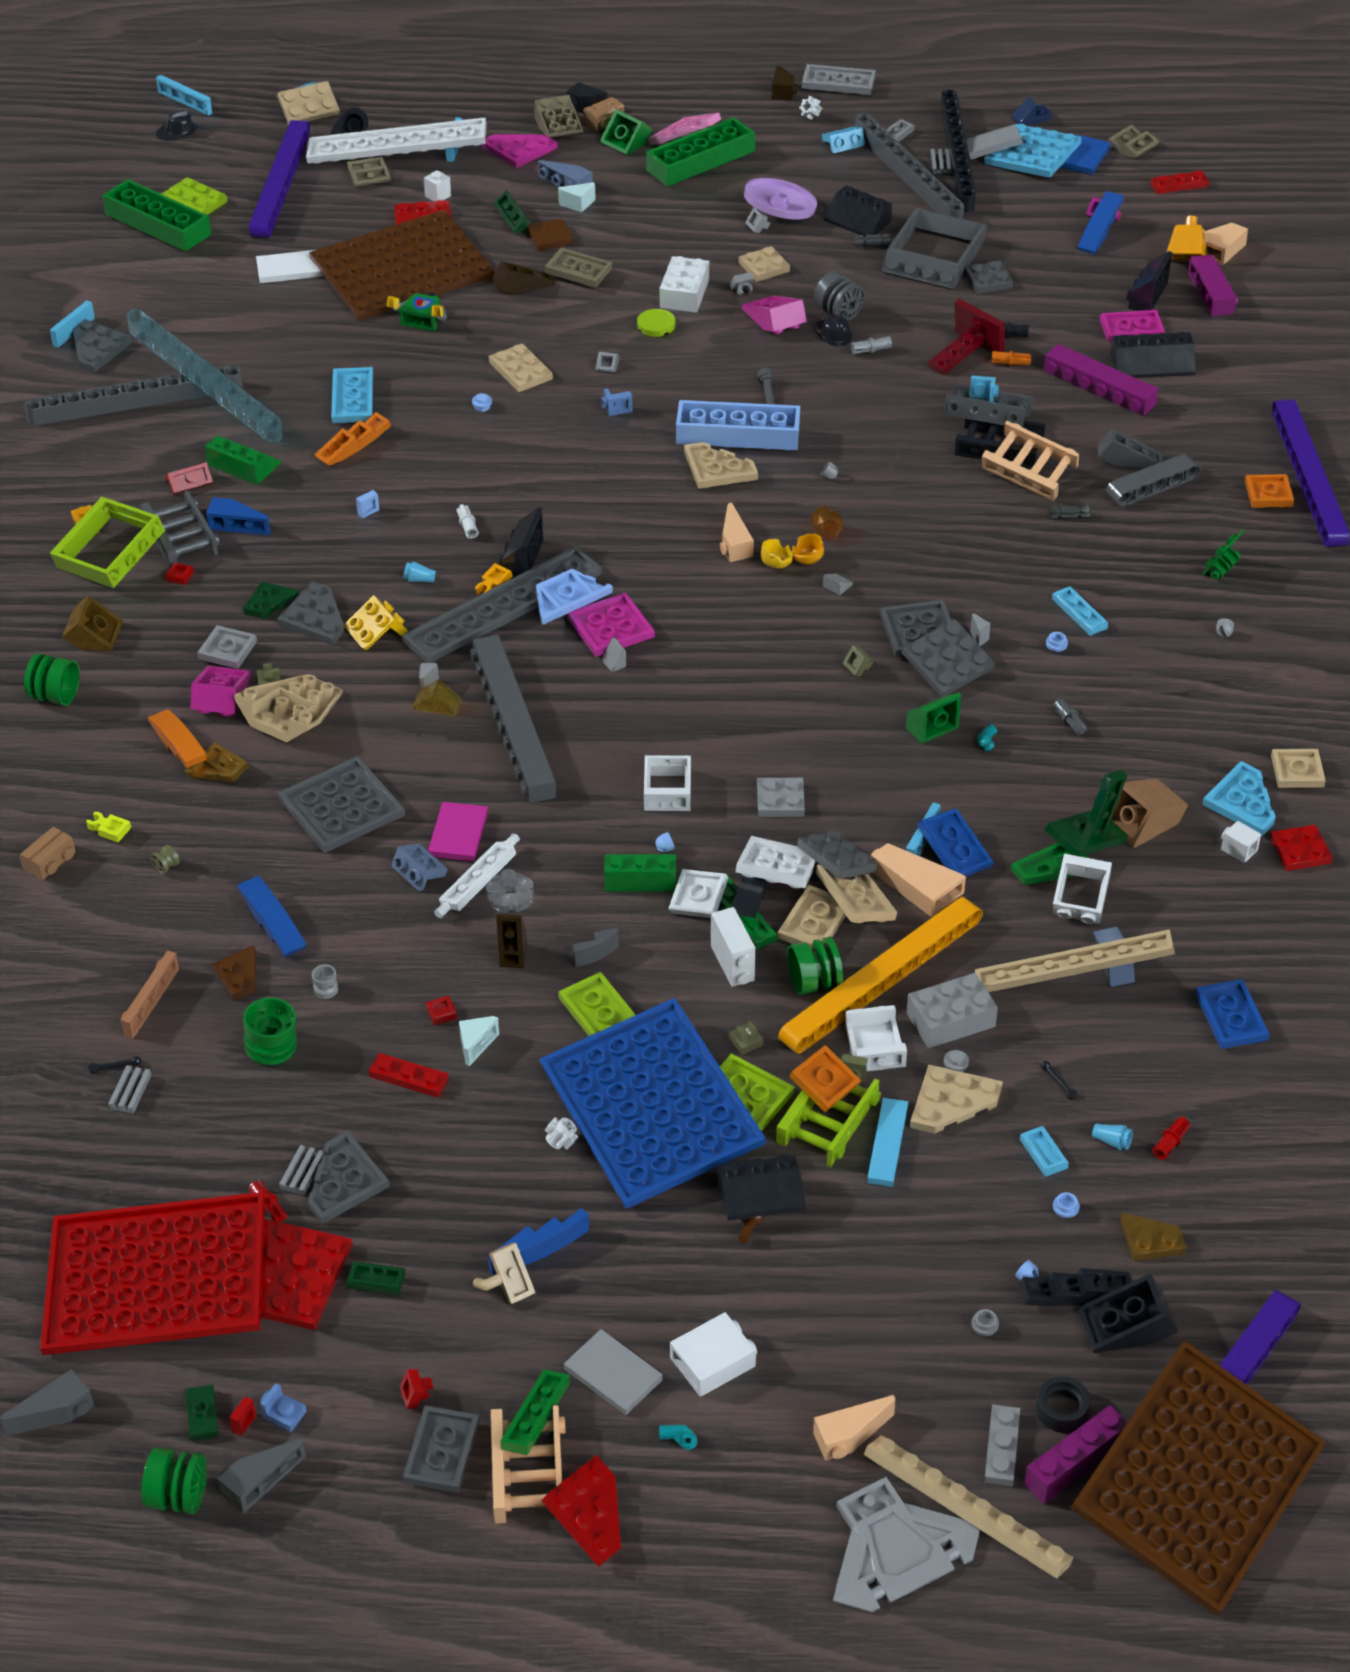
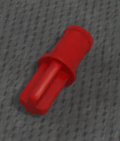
[1152,1116,1190,1160]
[248,1180,287,1222]

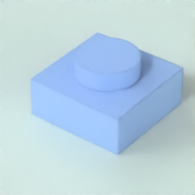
[356,490,379,519]

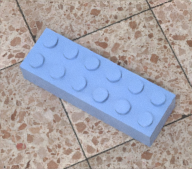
[676,400,800,450]

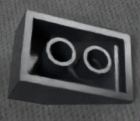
[1077,1273,1178,1353]

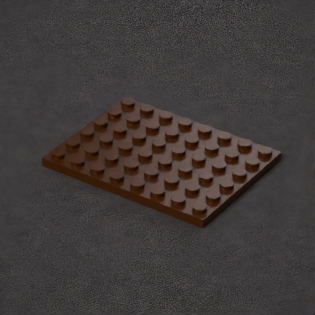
[309,210,495,321]
[1070,1340,1326,1616]

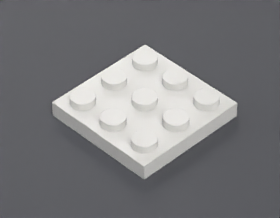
[736,836,817,888]

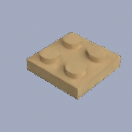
[739,246,790,282]
[1271,749,1326,788]

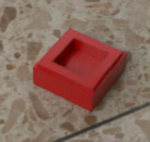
[165,562,194,585]
[425,995,457,1025]
[229,1396,257,1437]

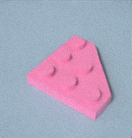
[648,113,721,146]

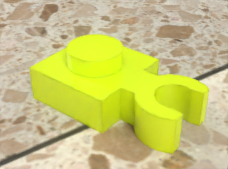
[86,812,131,843]

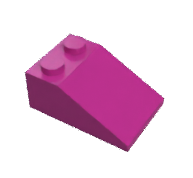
[741,296,807,334]
[190,666,251,716]

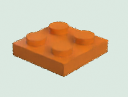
[1245,474,1294,508]
[789,1045,861,1112]

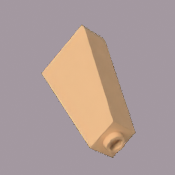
[870,843,966,917]

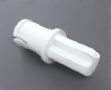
[457,504,479,539]

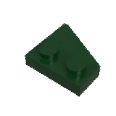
[243,582,300,619]

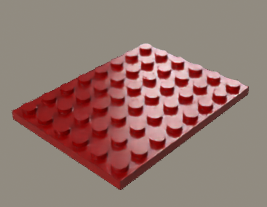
[40,1192,265,1355]

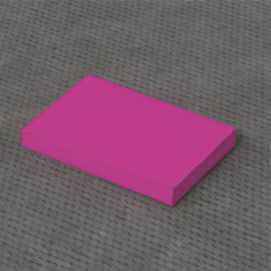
[1100,310,1165,342]
[428,802,488,862]

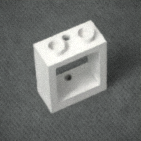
[644,756,691,811]
[1052,854,1112,924]

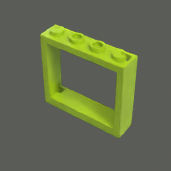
[50,496,165,588]

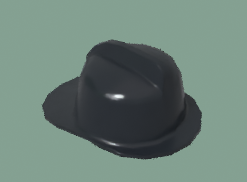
[331,108,369,135]
[156,110,198,140]
[815,314,853,346]

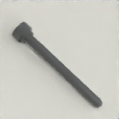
[758,368,775,405]

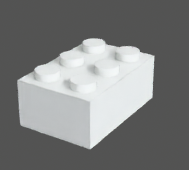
[659,256,709,312]

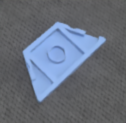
[536,569,613,625]

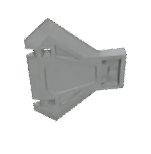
[833,1477,980,1613]

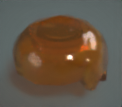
[811,506,844,539]

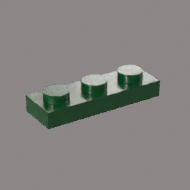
[494,190,531,235]

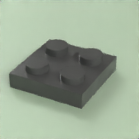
[964,261,1013,294]

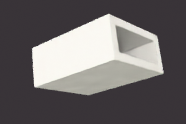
[711,907,755,987]
[670,1312,757,1397]

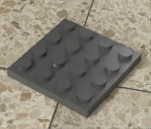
[278,756,405,853]

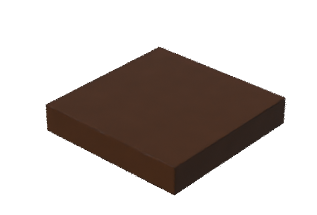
[527,219,573,251]

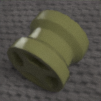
[150,845,180,874]

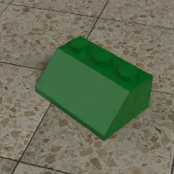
[205,435,281,485]
[604,854,676,891]

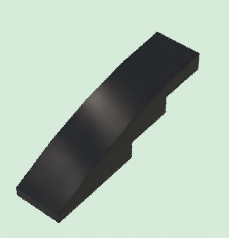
[733,875,767,918]
[1019,1268,1132,1306]

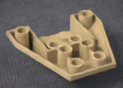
[234,674,343,742]

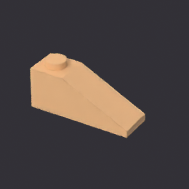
[720,503,754,562]
[813,1395,896,1461]

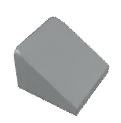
[595,352,619,373]
[823,574,853,595]
[970,614,991,646]
[602,638,626,672]
[419,663,439,694]

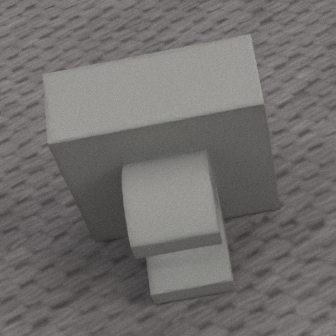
[745,207,771,233]
[730,272,754,296]

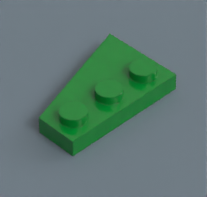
[1011,843,1088,885]

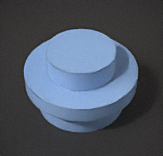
[472,393,492,411]
[1046,632,1068,652]
[1053,1192,1080,1218]

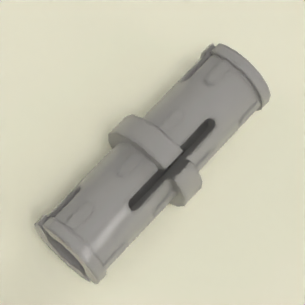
[851,336,892,355]

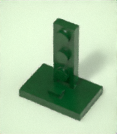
[1045,770,1128,857]

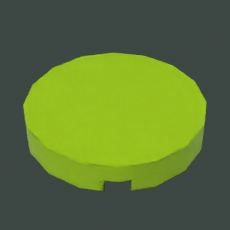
[637,309,675,337]

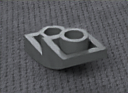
[573,927,619,967]

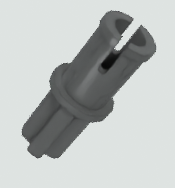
[1053,699,1087,735]

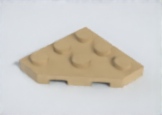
[684,442,758,489]
[910,1065,1003,1134]

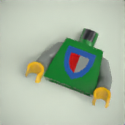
[386,292,447,332]

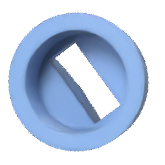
[655,832,675,853]
[1015,1260,1039,1281]

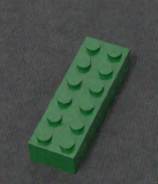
[646,117,755,187]
[102,179,211,252]

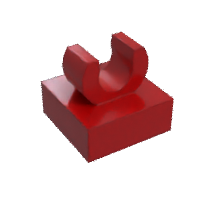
[400,1369,434,1409]

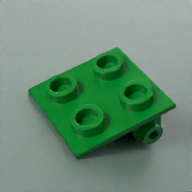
[1202,530,1245,580]

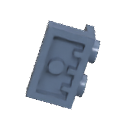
[392,843,448,891]

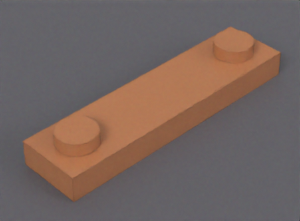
[120,951,179,1039]

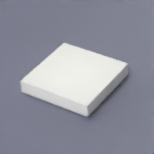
[669,869,728,918]

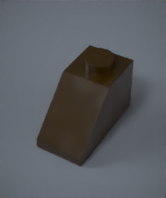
[772,66,798,101]

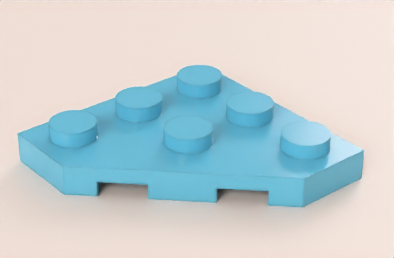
[1202,761,1276,836]

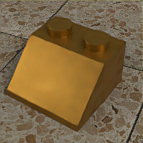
[62,595,123,651]

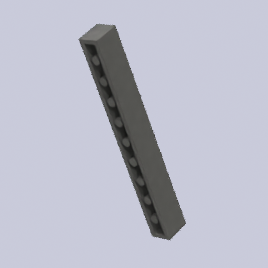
[470,634,556,803]

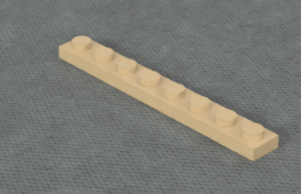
[975,930,1175,992]
[864,1435,1073,1579]

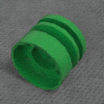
[24,653,80,706]
[787,937,843,995]
[243,998,297,1065]
[141,1447,207,1515]

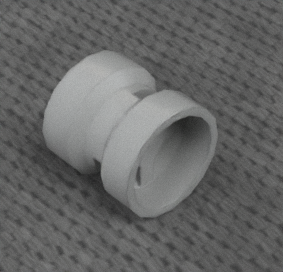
[312,964,338,999]

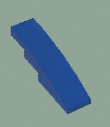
[1077,191,1124,255]
[237,875,307,958]
[488,1208,589,1275]

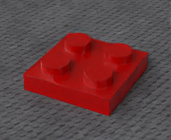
[1270,824,1333,871]

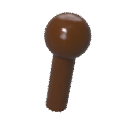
[738,1215,765,1243]

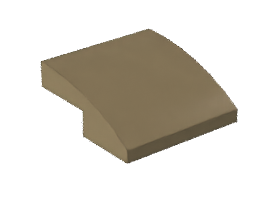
[1107,125,1160,158]
[347,156,391,187]

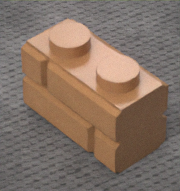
[583,97,625,132]
[19,827,76,880]

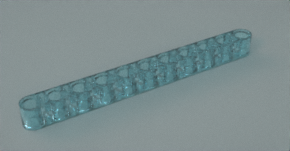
[126,309,283,443]

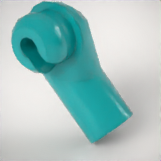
[977,724,997,752]
[659,1425,698,1450]

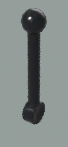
[88,1056,142,1074]
[1041,1061,1077,1100]

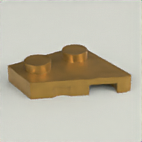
[185,742,249,782]
[1120,1213,1187,1261]

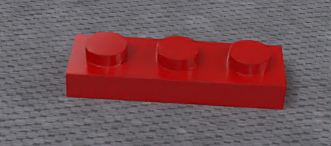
[1150,171,1209,194]
[368,1053,449,1098]

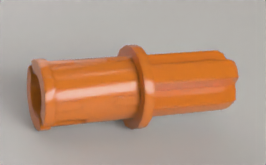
[992,351,1031,366]

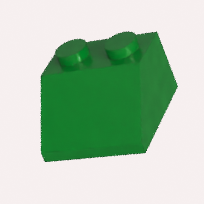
[599,109,652,155]
[906,693,961,744]

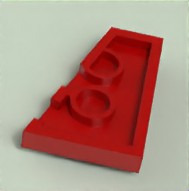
[394,200,451,225]

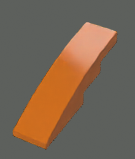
[314,412,392,466]
[148,709,207,768]

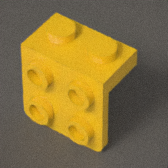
[344,595,408,650]

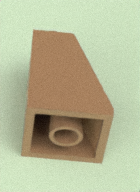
[1111,778,1188,848]

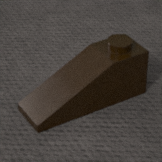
[492,261,556,294]
[496,914,527,968]

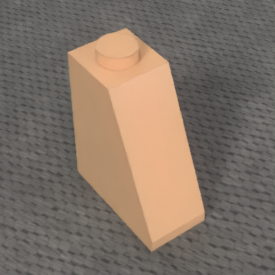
[1205,223,1248,265]

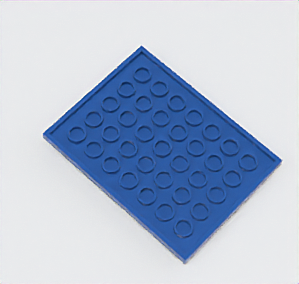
[539,998,766,1209]

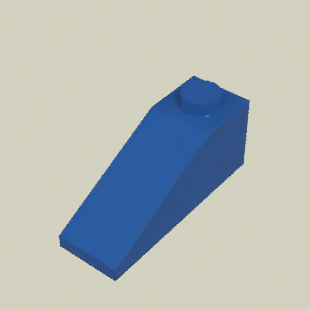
[206,497,271,535]

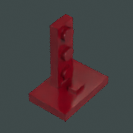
[928,299,1005,376]

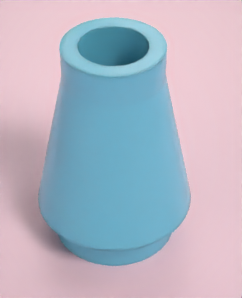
[403,561,436,583]
[1092,1123,1133,1150]

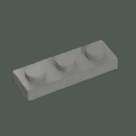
[984,1404,1020,1487]

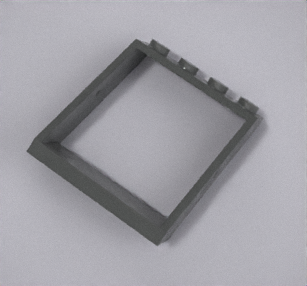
[882,208,988,289]

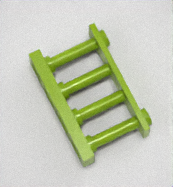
[776,1079,881,1167]

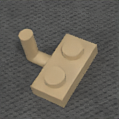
[473,1242,535,1304]

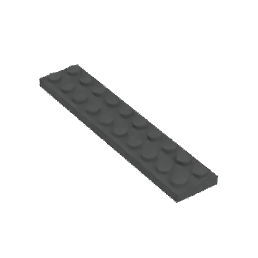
[402,546,602,663]

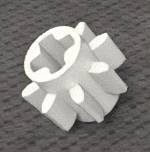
[799,96,822,120]
[545,1117,578,1150]

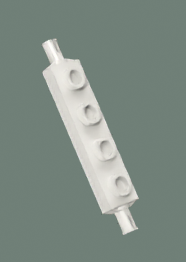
[434,833,520,918]

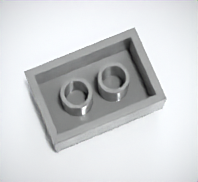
[907,973,998,1049]

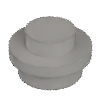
[943,1050,969,1072]
[971,1309,999,1336]

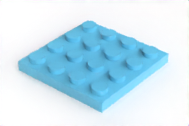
[984,124,1081,178]

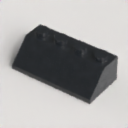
[1110,332,1196,378]

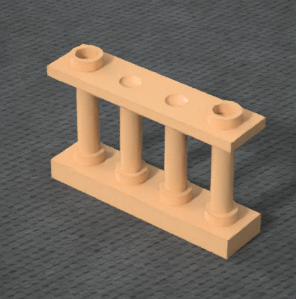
[982,421,1079,501]
[491,1405,566,1524]

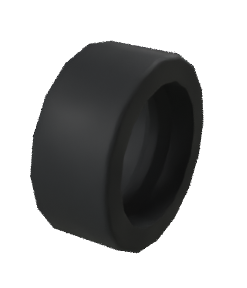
[1036,1376,1090,1433]

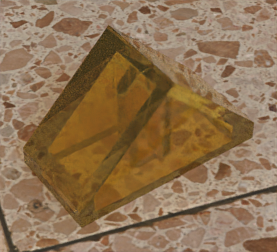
[413,679,462,716]

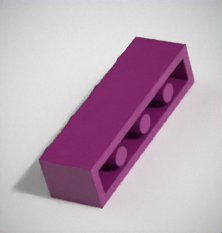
[1188,255,1238,316]
[1025,1405,1128,1504]

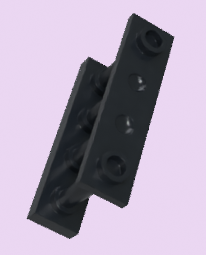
[954,418,1046,469]

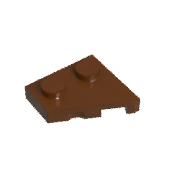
[211,945,256,1001]

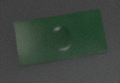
[346,1261,406,1296]
[185,1384,219,1441]

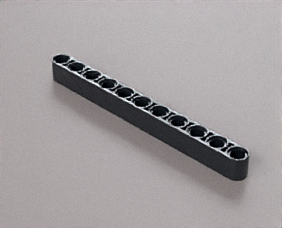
[940,90,976,212]

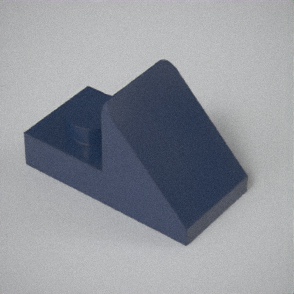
[1012,97,1052,125]

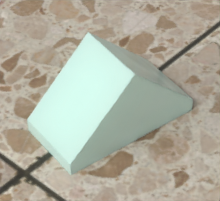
[558,182,595,212]
[459,1016,499,1066]

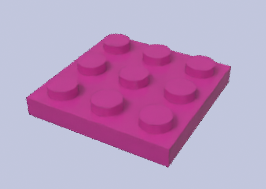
[567,593,655,657]

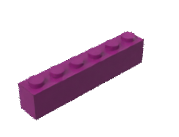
[1044,344,1159,416]

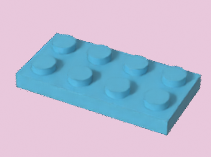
[331,367,373,424]

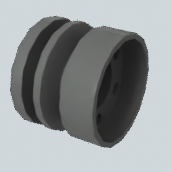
[813,271,865,321]

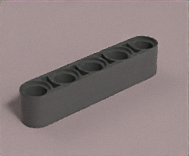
[1106,454,1200,506]

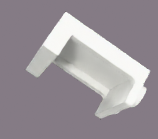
[845,1005,907,1071]

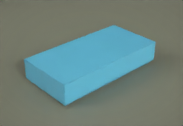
[1020,1126,1069,1177]

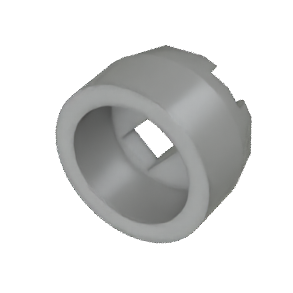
[821,461,838,480]
[1216,618,1234,638]

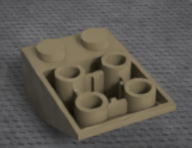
[535,95,583,138]

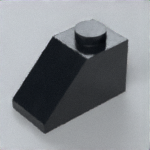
[566,82,608,112]

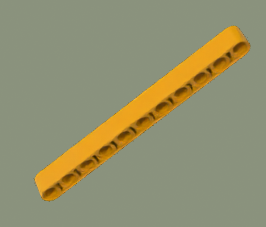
[778,897,983,1054]

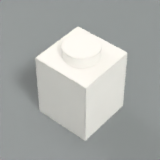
[424,170,451,201]
[1221,821,1261,863]

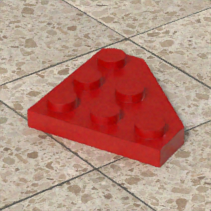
[541,1455,621,1567]

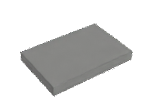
[966,124,1023,159]
[564,1329,663,1415]

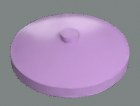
[744,178,817,219]

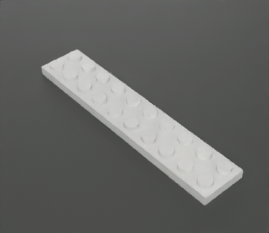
[306,118,487,164]

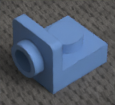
[601,389,633,416]
[260,1383,307,1432]

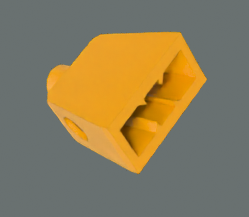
[1167,216,1206,261]

